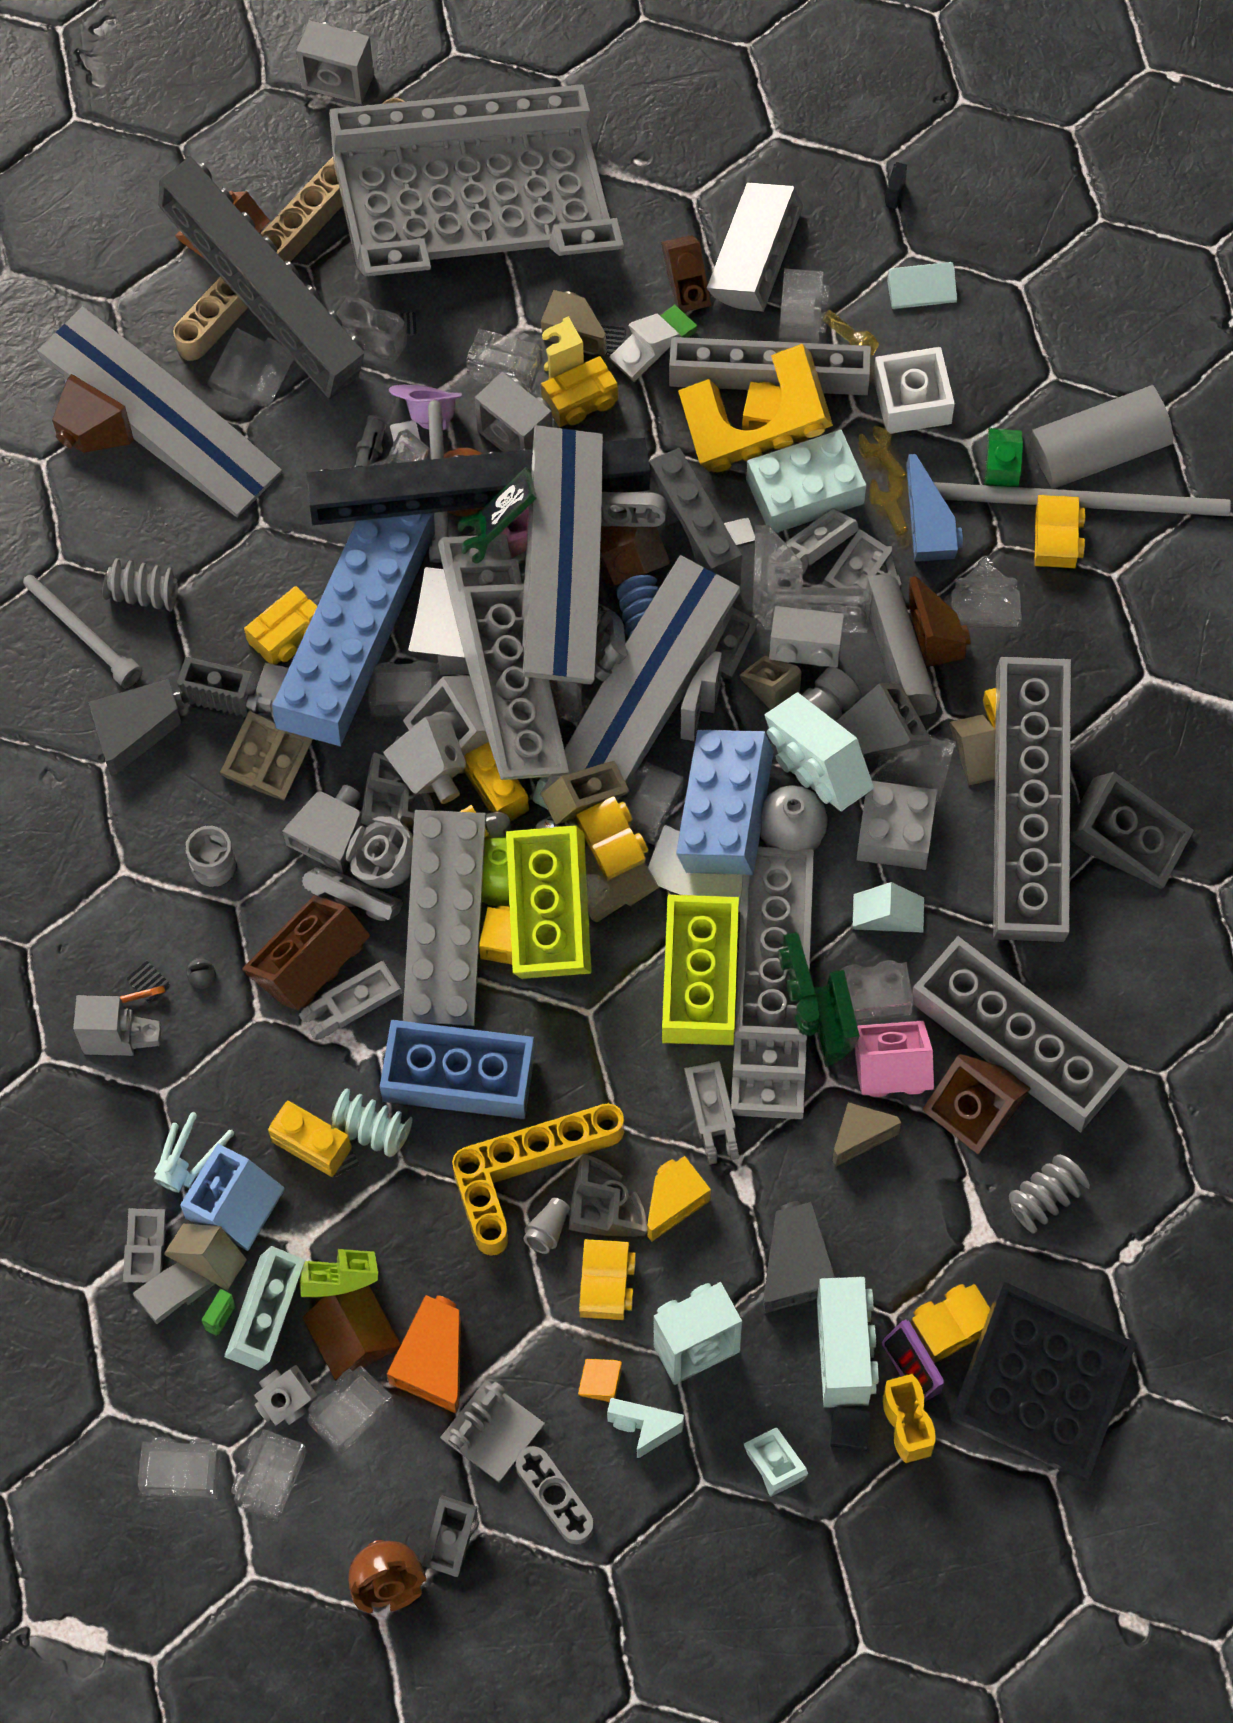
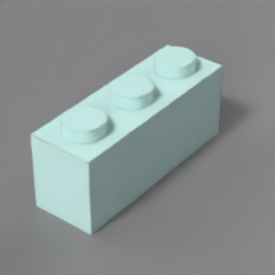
[224,1246,305,1370]

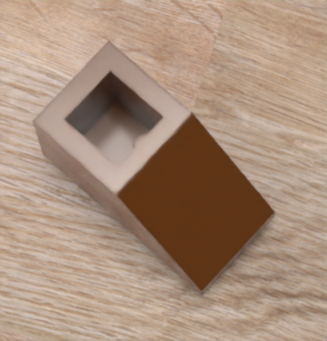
[661,235,711,312]

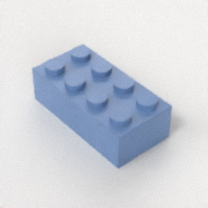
[676,730,774,875]
[380,1020,535,1119]

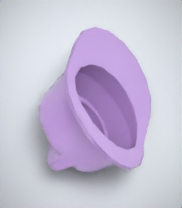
[389,384,462,430]

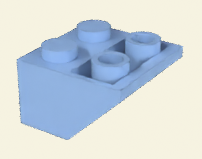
[180,1143,285,1251]

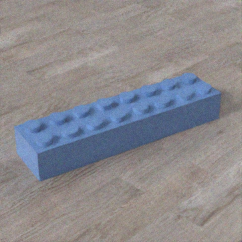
[272,513,435,746]

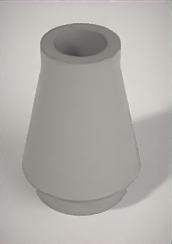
[523,1197,570,1254]

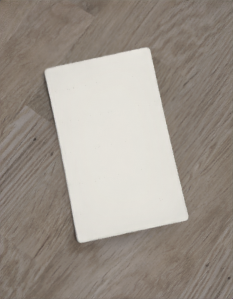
[408,567,465,658]
[648,825,742,912]

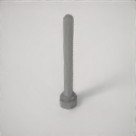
[428,400,449,563]
[23,575,143,688]

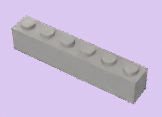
[669,337,871,395]

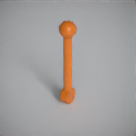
[120,985,166,1003]

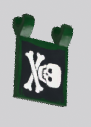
[458,467,537,564]

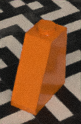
[387,1295,461,1413]

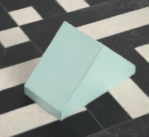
[852,882,924,933]

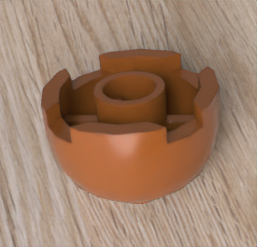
[348,1540,426,1613]

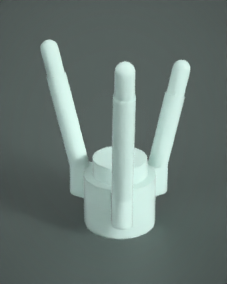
[153,1112,234,1193]

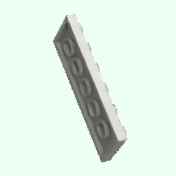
[403,810,486,1026]

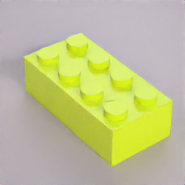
[506,826,591,979]
[662,895,739,1046]

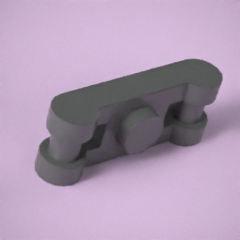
[594,610,627,681]

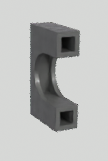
[649,447,742,594]

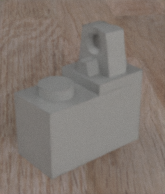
[73,995,161,1056]

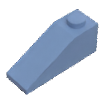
[906,454,963,562]

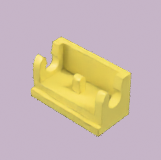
[542,316,584,379]

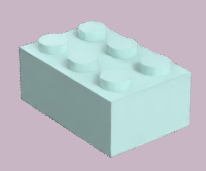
[746,429,866,535]
[765,692,874,811]
[817,1277,879,1408]
[654,1282,742,1385]

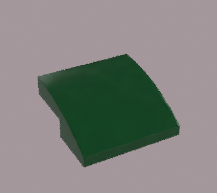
[814,970,860,1067]

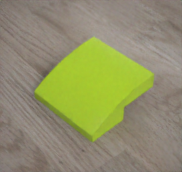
[299,1249,378,1297]

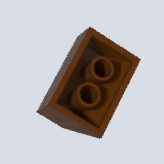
[242,895,371,1011]

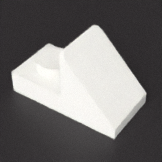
[609,314,681,382]

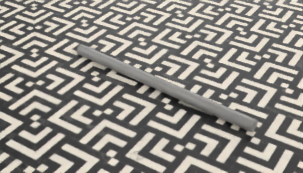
[933,482,1231,516]

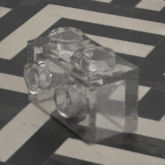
[841,960,913,1022]

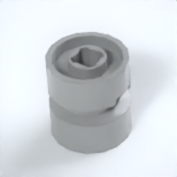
[802,667,861,721]
[186,826,236,887]

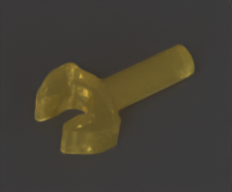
[821,309,879,355]
[859,426,907,483]
[869,474,908,535]

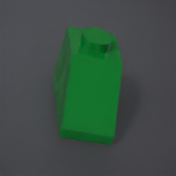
[984,428,1023,487]

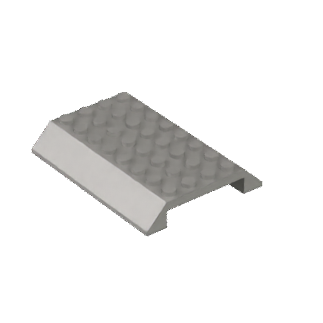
[329,84,624,277]

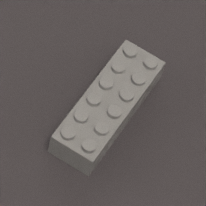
[911,936,1129,1133]

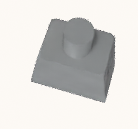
[383,714,466,804]
[283,785,363,874]

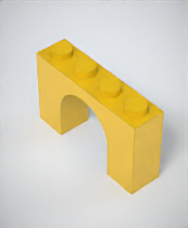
[678,344,833,472]

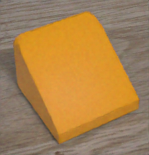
[578,1359,622,1402]

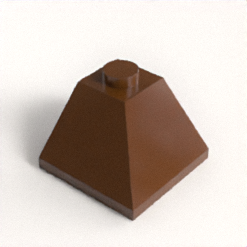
[52,374,134,453]
[600,508,671,588]
[908,576,971,668]
[922,1054,1031,1154]

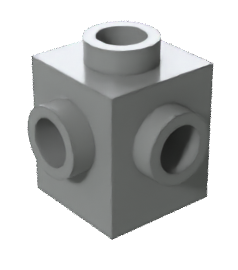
[254,1365,317,1426]

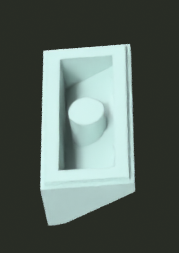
[887,262,957,309]

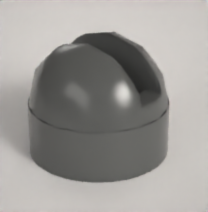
[486,812,512,838]
[186,958,216,989]

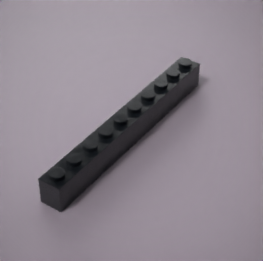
[306,438,650,526]

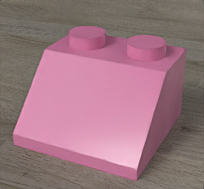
[855,1021,934,1097]

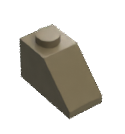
[541,290,607,356]
[541,761,629,825]

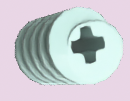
[332,1088,412,1157]

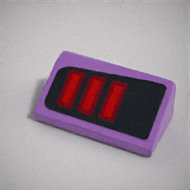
[882,1320,944,1402]

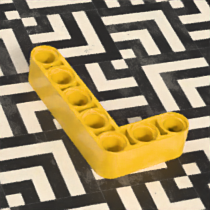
[452,1103,624,1256]

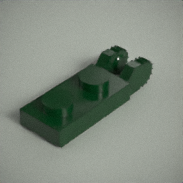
[778,932,820,1037]

